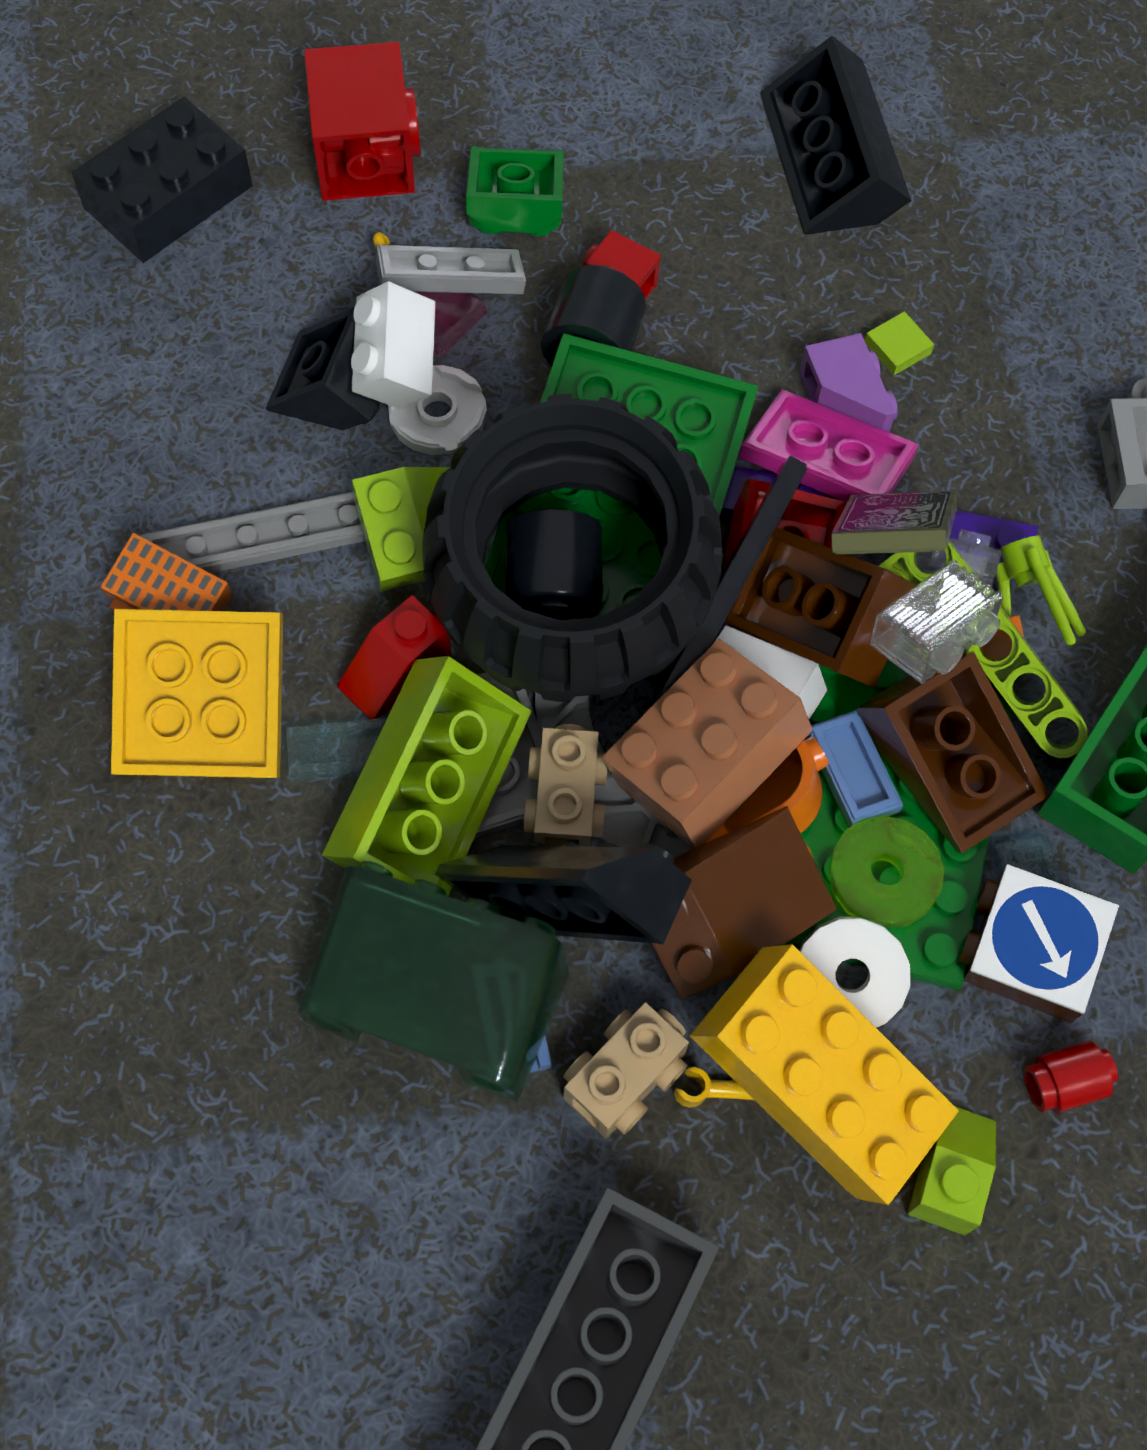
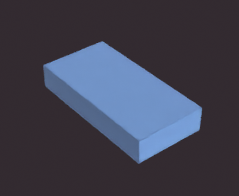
[806,710,903,830]

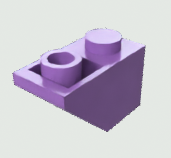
[799,333,898,432]

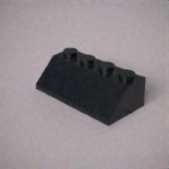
[761,36,912,235]
[435,842,692,944]

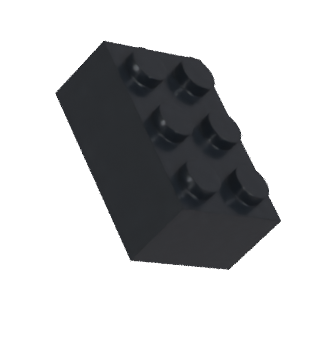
[72,97,253,263]

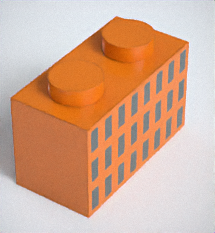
[100,533,234,612]

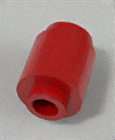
[1023,1040,1118,1113]

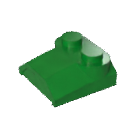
[466,146,564,236]

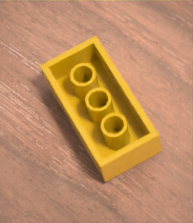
[690,944,959,1205]

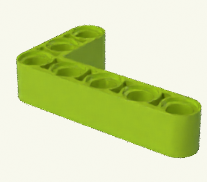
[879,540,1088,758]

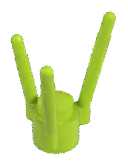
[993,535,1086,646]

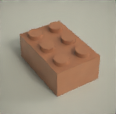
[602,639,813,849]

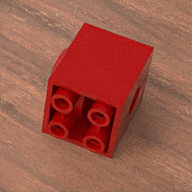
[304,42,421,201]

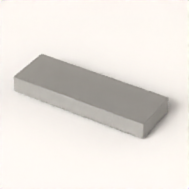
[375,245,526,294]

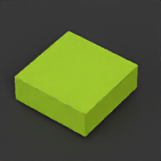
[864,311,935,376]

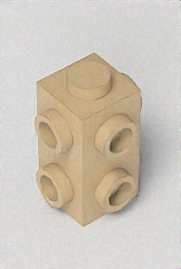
[524,724,607,847]
[563,1002,689,1139]

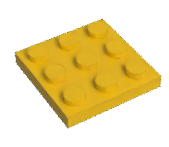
[111,609,283,778]

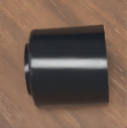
[540,265,646,367]
[505,509,602,620]

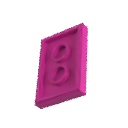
[739,389,919,502]

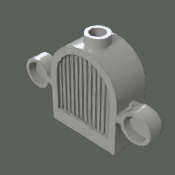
[1097,378,1147,509]

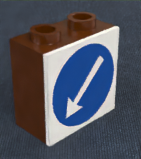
[958,864,1119,1023]

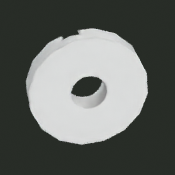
[388,365,487,455]
[799,917,910,1028]

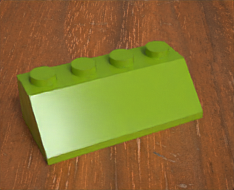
[322,656,532,909]

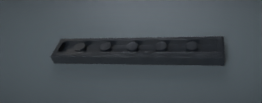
[647,455,808,711]

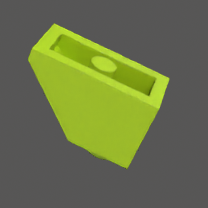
[907,1106,996,1236]

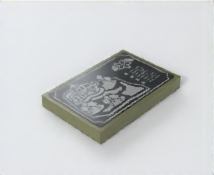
[831,491,957,555]

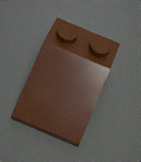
[724,527,920,688]
[856,651,1050,853]
[652,806,837,1000]

